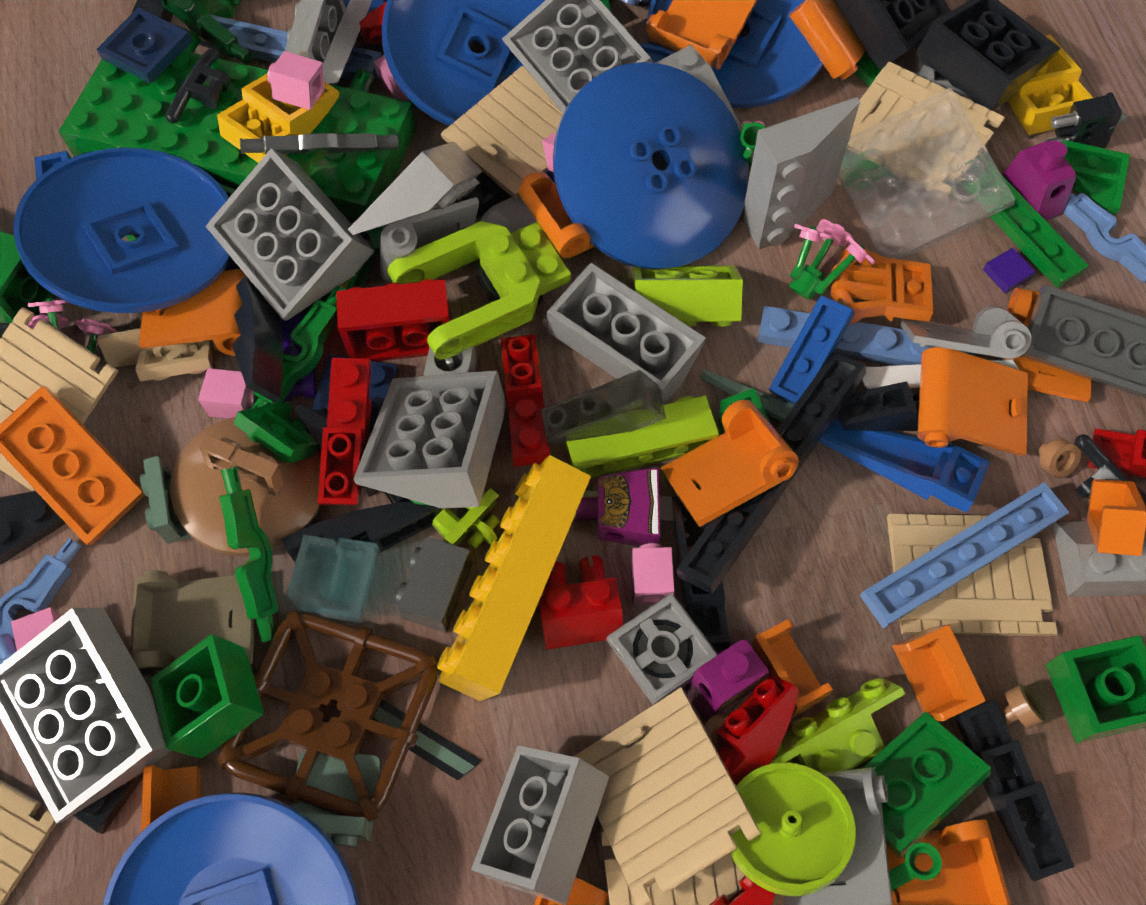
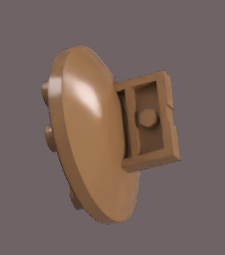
[170,417,322,557]

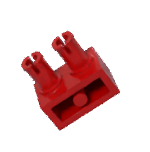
[539,555,623,650]

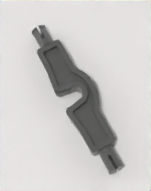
[240,133,398,154]

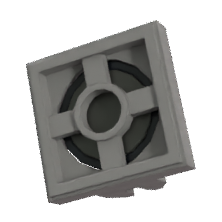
[606,593,718,705]

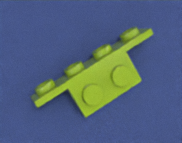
[771,678,905,773]

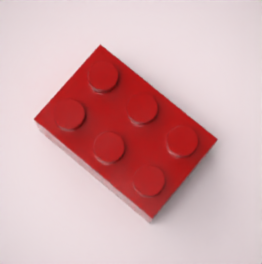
[336,279,453,362]

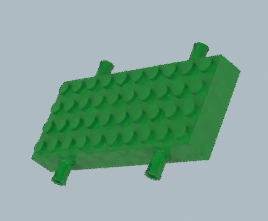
[58,29,417,224]

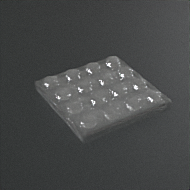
[838,87,1016,259]

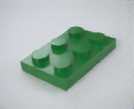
[863,711,991,859]

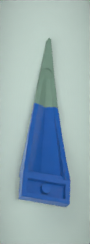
[700,370,990,513]

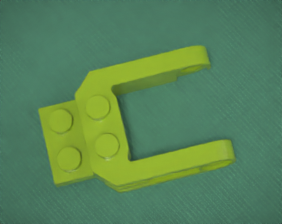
[387,221,571,360]

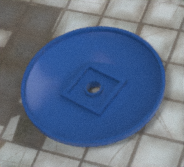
[382,0,545,126]
[647,0,824,108]
[553,62,749,270]
[13,148,231,313]
[103,792,360,905]

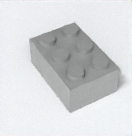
[471,745,609,905]

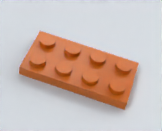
[0,386,145,545]

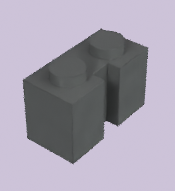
[395,537,473,633]

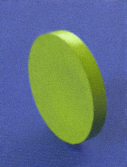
[730,763,856,896]

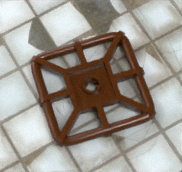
[217,610,439,821]

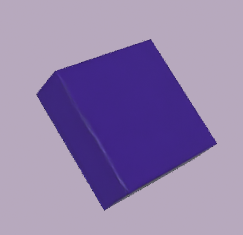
[983,248,1035,294]

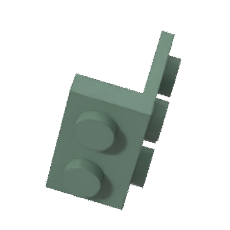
[140,456,192,544]
[291,751,381,848]

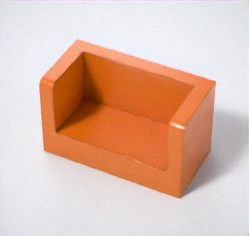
[1087,479,1146,556]
[751,619,833,719]
[892,624,986,721]

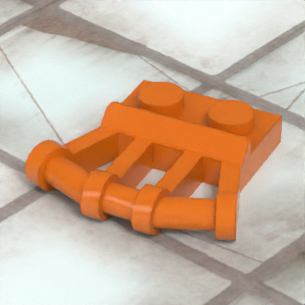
[831,245,934,324]

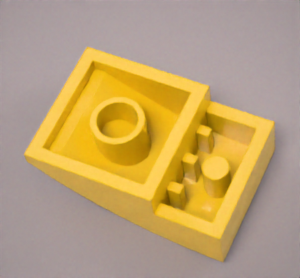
[1008,34,1093,135]
[217,73,339,163]

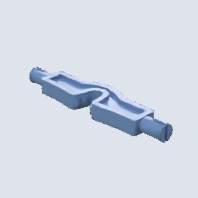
[1063,192,1146,283]
[0,538,82,660]

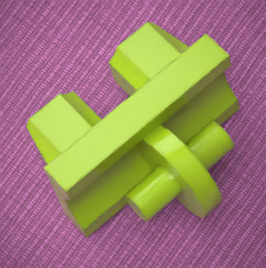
[432,488,500,549]

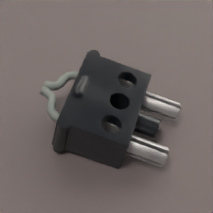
[1042,92,1128,149]

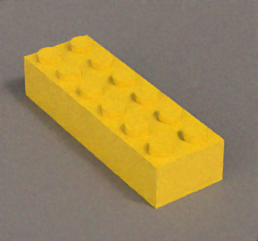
[437,455,591,701]

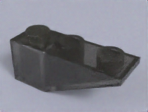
[541,370,666,444]

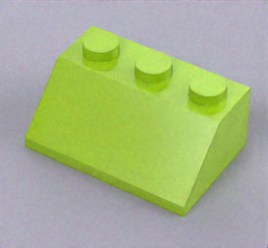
[633,265,743,327]

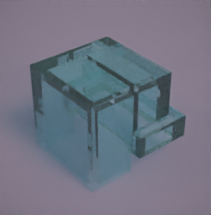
[287,535,380,623]

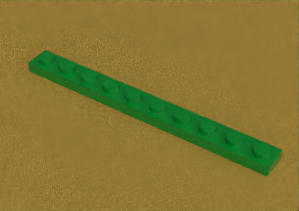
[855,50,1089,288]

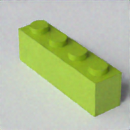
[563,395,719,479]

